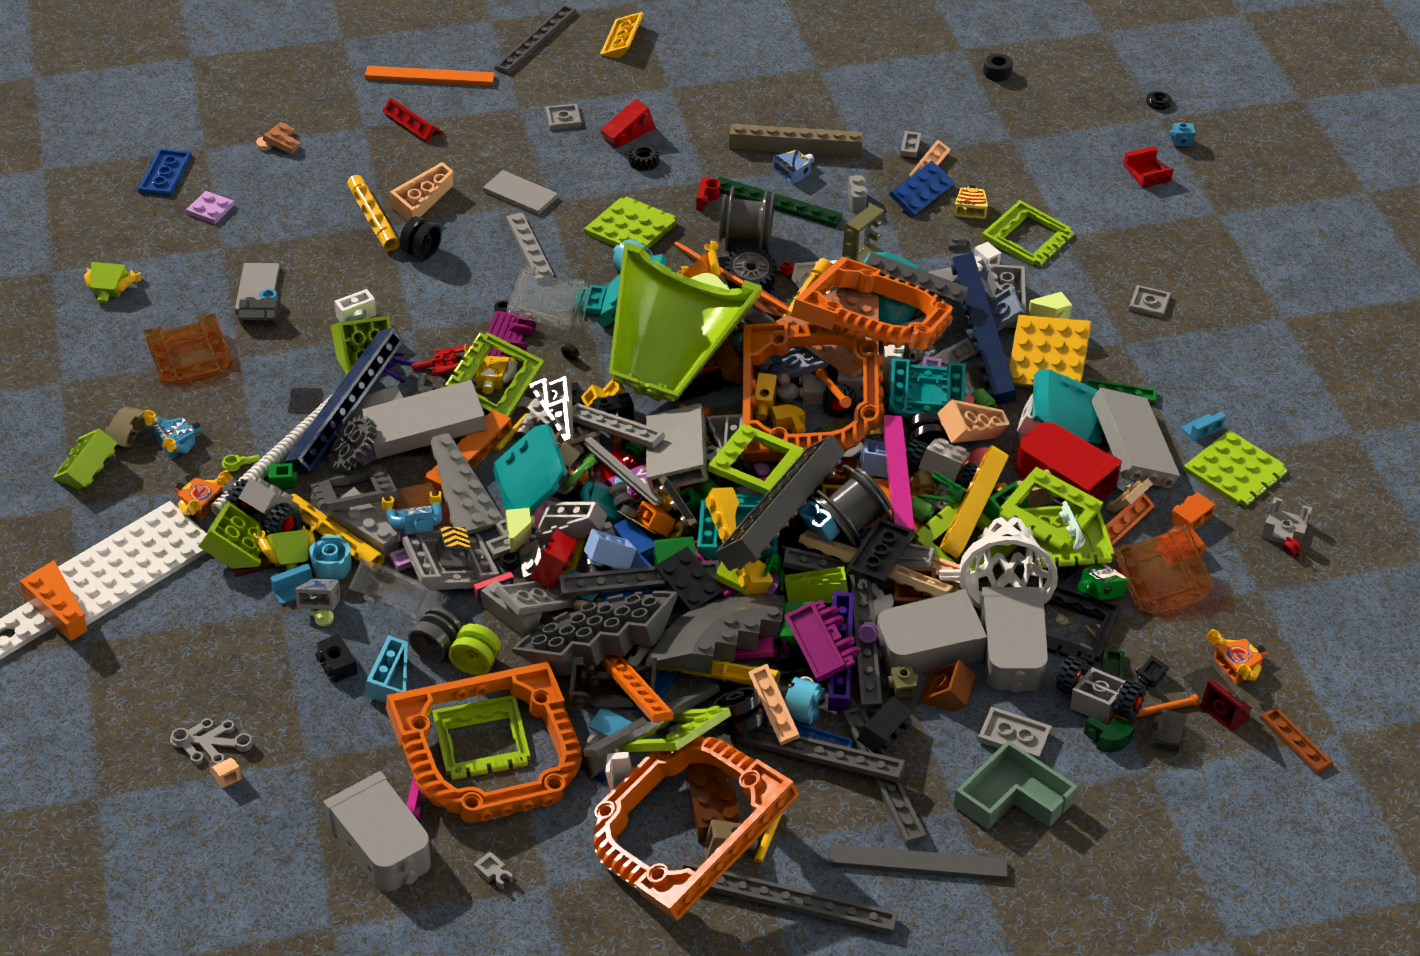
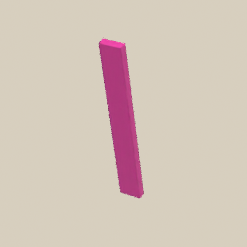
[882,415,915,530]

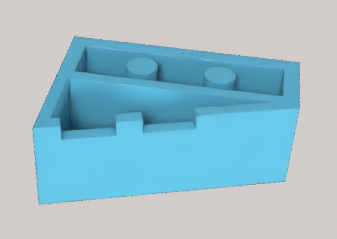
[364,635,408,703]

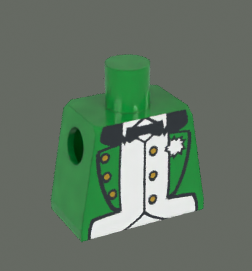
[1078,564,1129,600]

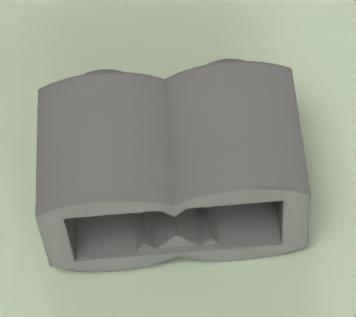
[848,175,867,212]

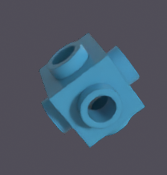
[1169,122,1196,146]

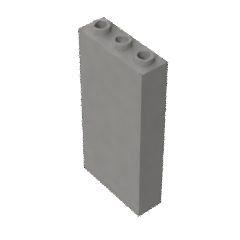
[362,380,487,459]
[1091,387,1180,488]
[646,403,708,493]

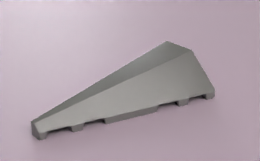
[530,376,574,444]

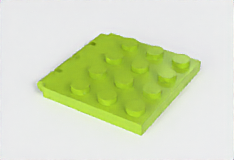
[584,196,677,249]
[1183,430,1288,507]
[1021,505,1115,568]

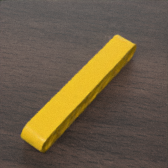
[939,445,1009,559]

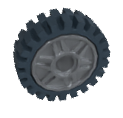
[724,247,777,291]

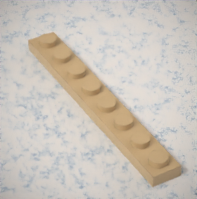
[798,530,953,597]

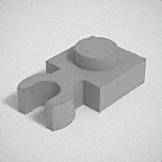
[474,852,513,889]

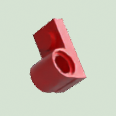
[696,177,720,211]

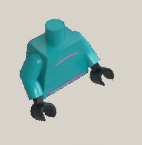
[580,467,642,524]

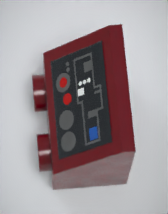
[1200,679,1252,732]

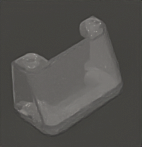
[506,265,591,330]

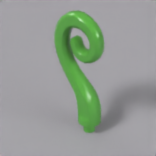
[562,452,600,488]

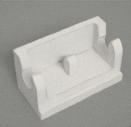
[881,345,904,383]

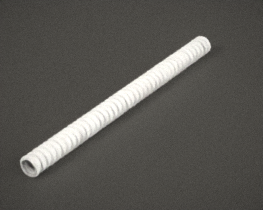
[211,394,333,515]

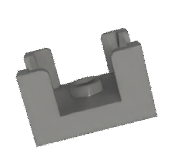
[1262,497,1312,545]

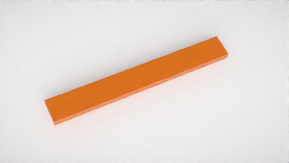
[365,66,495,86]
[600,655,673,723]

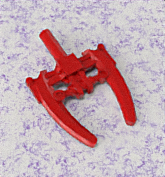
[412,345,477,376]

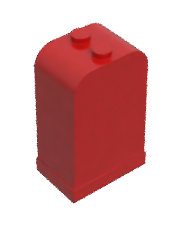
[1016,422,1122,502]

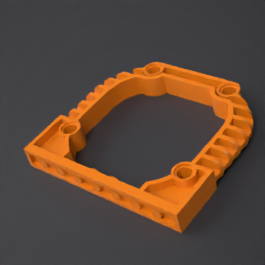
[791,256,953,350]
[742,322,884,463]
[386,662,582,823]
[594,736,800,921]

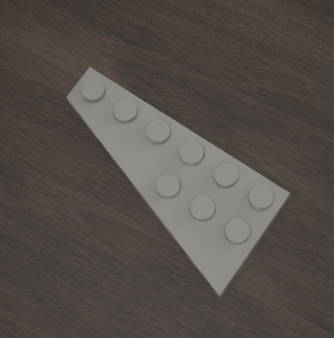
[430,433,504,535]

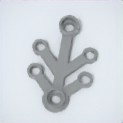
[170,718,253,766]

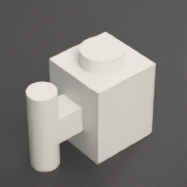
[974,242,1001,272]

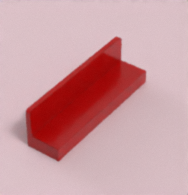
[382,97,443,141]

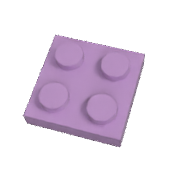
[186,191,235,224]

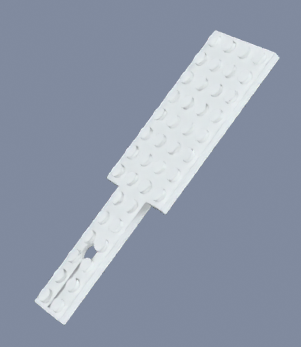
[0,501,206,660]

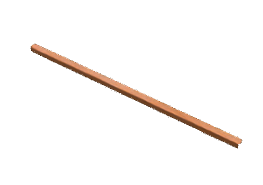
[674,241,790,314]

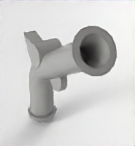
[414,373,433,395]

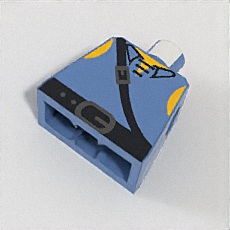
[773,150,814,185]

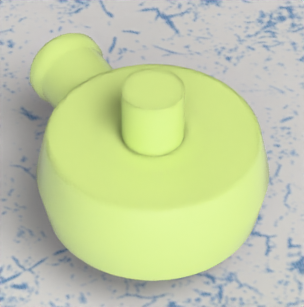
[310,609,334,627]

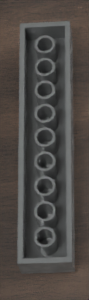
[715,435,846,571]

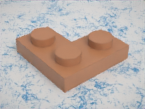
[263,122,301,154]

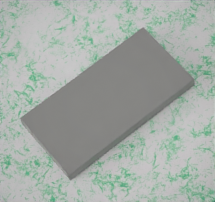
[483,170,558,215]
[235,263,280,314]
[494,581,580,615]

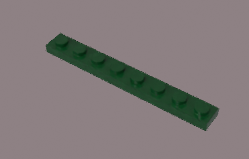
[717,177,843,228]

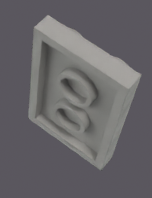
[978,706,1052,760]

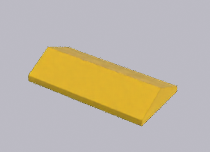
[600,12,644,58]

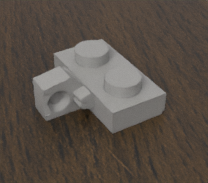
[523,397,554,427]

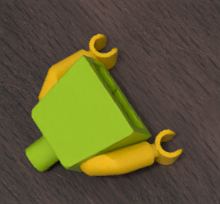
[84,262,141,304]
[253,525,315,571]

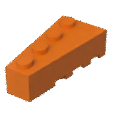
[20,560,88,641]

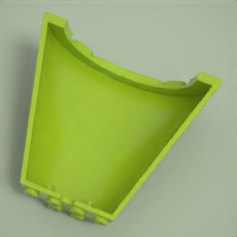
[609,241,762,402]

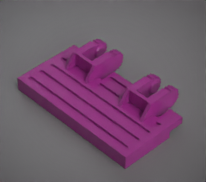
[487,311,536,360]
[784,599,861,682]

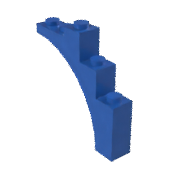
[596,518,655,604]

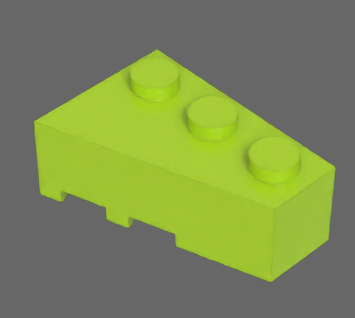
[784,566,848,603]

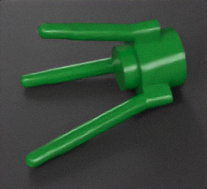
[915,471,966,505]
[763,553,785,592]

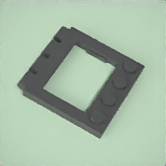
[310,465,398,512]

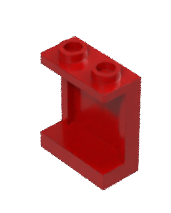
[1123,146,1174,188]

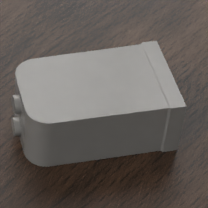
[979,587,1048,693]
[876,589,987,674]
[323,771,431,892]

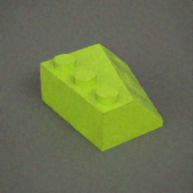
[331,316,391,374]
[53,428,117,490]
[198,501,261,569]

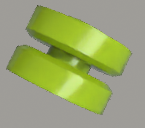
[448,624,501,676]

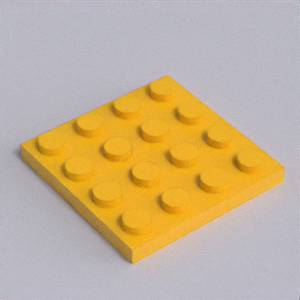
[1009,315,1091,387]

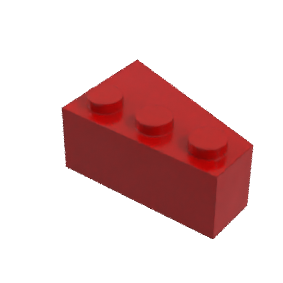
[600,99,656,148]
[531,530,577,589]

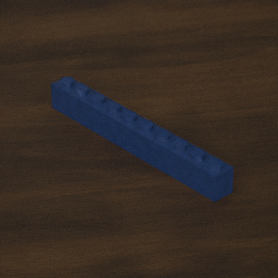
[950,252,1017,405]
[284,328,404,474]

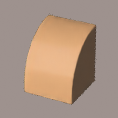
[210,758,241,788]

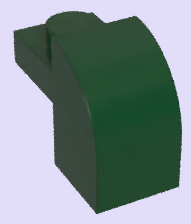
[1084,716,1135,753]

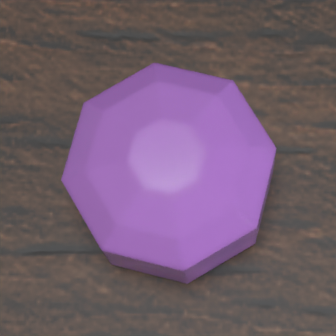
[753,462,771,478]

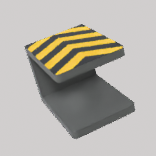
[436,527,471,568]

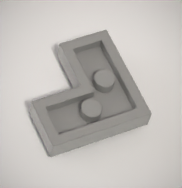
[486,519,530,560]

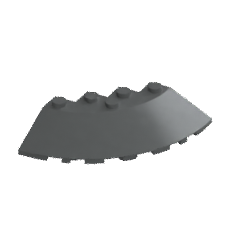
[512,591,678,676]
[649,594,785,674]

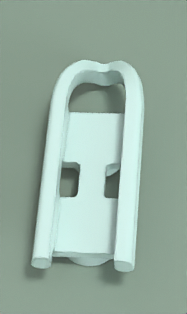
[1059,501,1085,549]

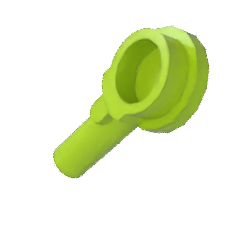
[222,455,260,472]

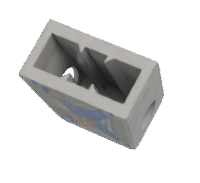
[295,579,340,610]

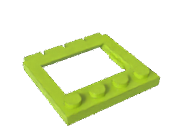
[981,200,1074,267]
[445,332,545,418]
[707,424,804,495]
[999,467,1103,551]
[914,501,1018,581]
[432,695,531,781]
[618,706,731,752]

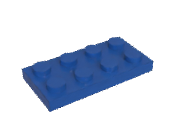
[889,161,955,217]

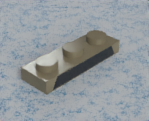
[659,475,699,530]

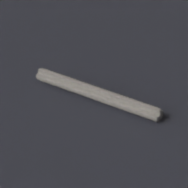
[584,437,663,506]

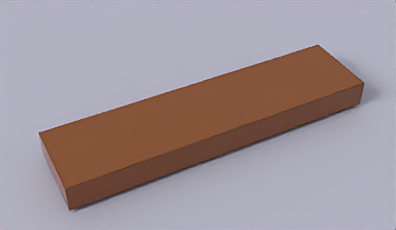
[1260,707,1333,775]

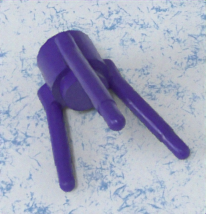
[383,352,416,383]

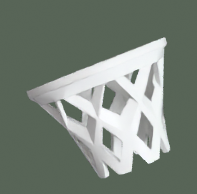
[939,517,1058,609]

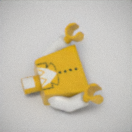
[464,344,519,394]

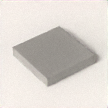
[545,104,582,130]
[1129,285,1171,318]

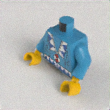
[143,410,203,459]
[381,491,442,534]

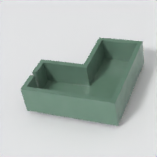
[953,740,1078,830]

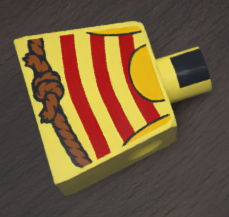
[954,185,988,219]

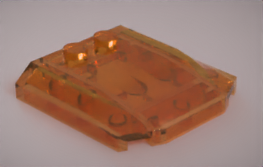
[143,313,233,384]
[1113,524,1214,616]

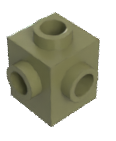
[887,665,918,699]

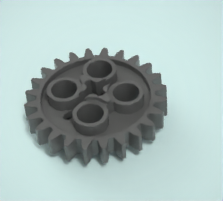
[327,415,378,473]

